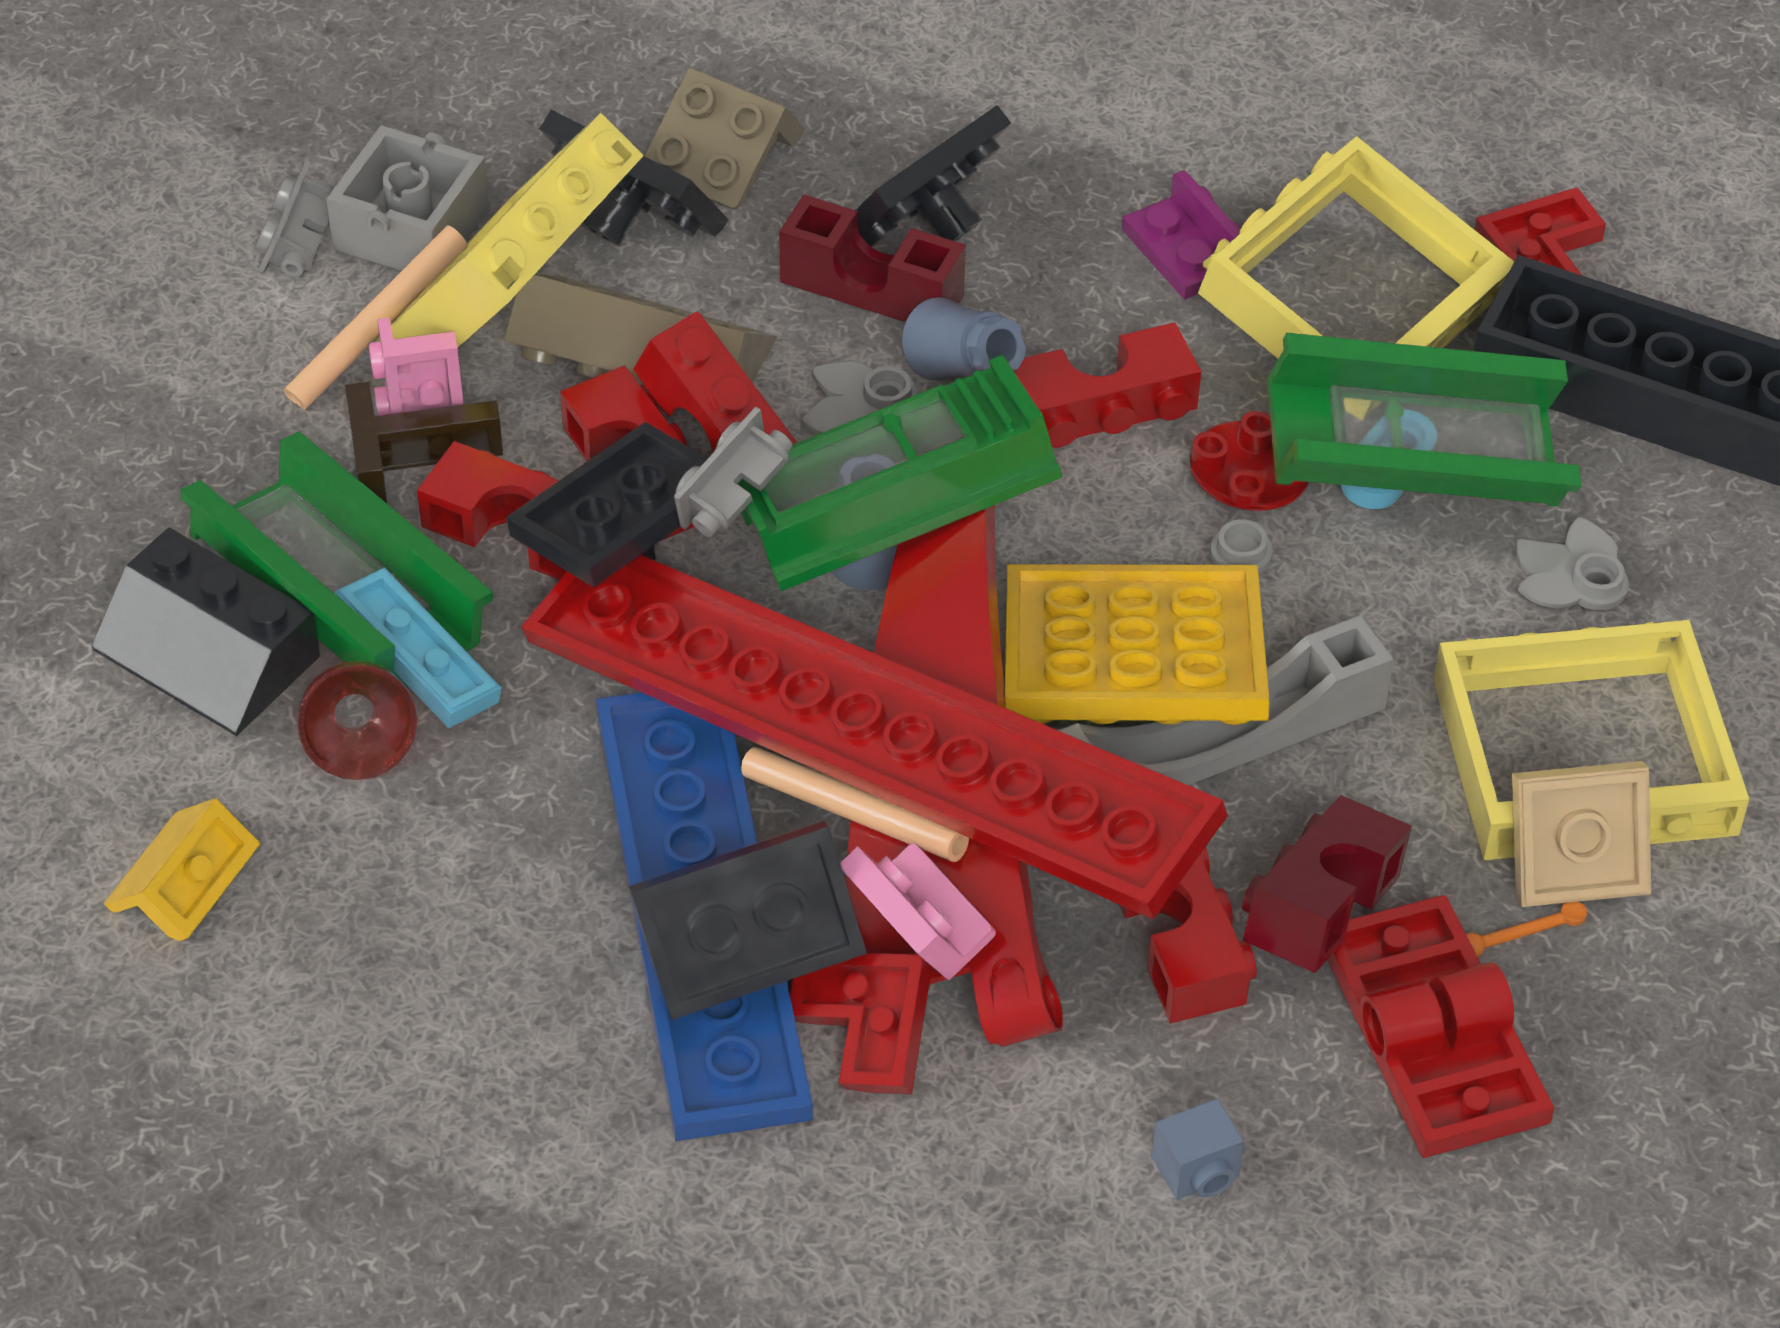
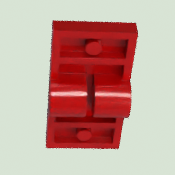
[1327,894,1555,1159]

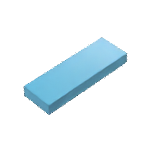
[334,567,502,729]

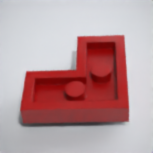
[1474,187,1606,276]
[790,953,932,1095]

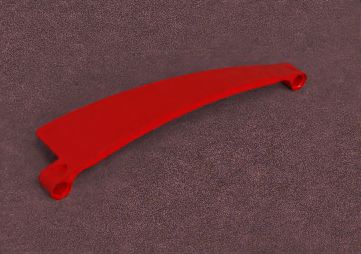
[845,505,1063,1047]

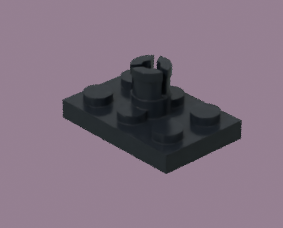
[856,105,1011,247]
[539,110,729,246]
[506,422,708,587]
[628,821,867,1020]

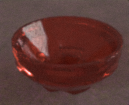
[297,661,417,780]

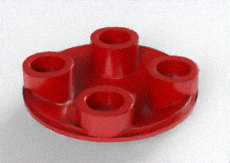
[1190,411,1309,511]

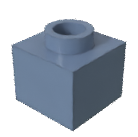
[1151,1098,1244,1200]

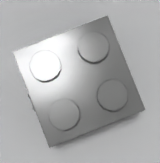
[326,125,489,271]

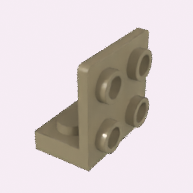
[645,68,805,209]

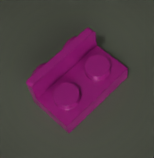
[1121,170,1242,300]

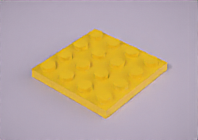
[1005,564,1269,725]

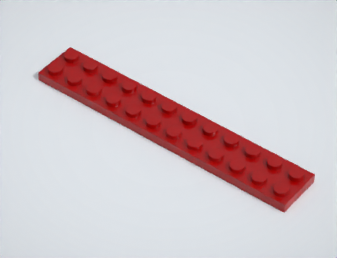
[521,555,1228,919]

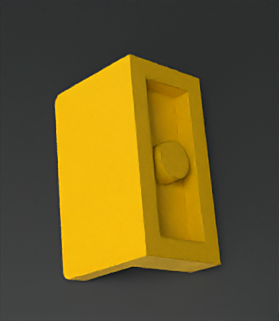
[104,798,261,941]

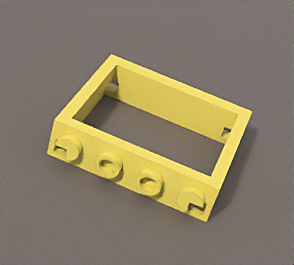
[375,113,644,347]
[1198,136,1514,422]
[1433,620,1750,860]

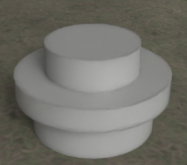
[1210,519,1273,574]

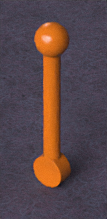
[1466,902,1587,957]

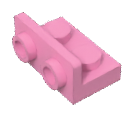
[368,317,463,416]
[840,844,996,980]

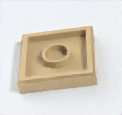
[1512,761,1651,907]

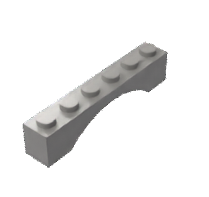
[1058,615,1394,785]

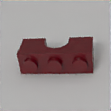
[779,194,966,322]
[1242,795,1412,973]

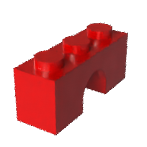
[633,311,798,455]
[1012,322,1202,448]
[560,365,695,542]
[417,441,567,580]
[1119,847,1257,1024]

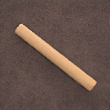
[283,226,468,410]
[741,747,969,862]

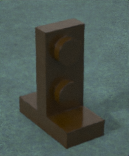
[345,382,503,503]

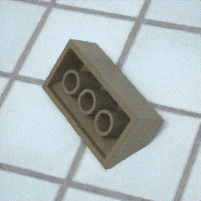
[504,273,777,385]

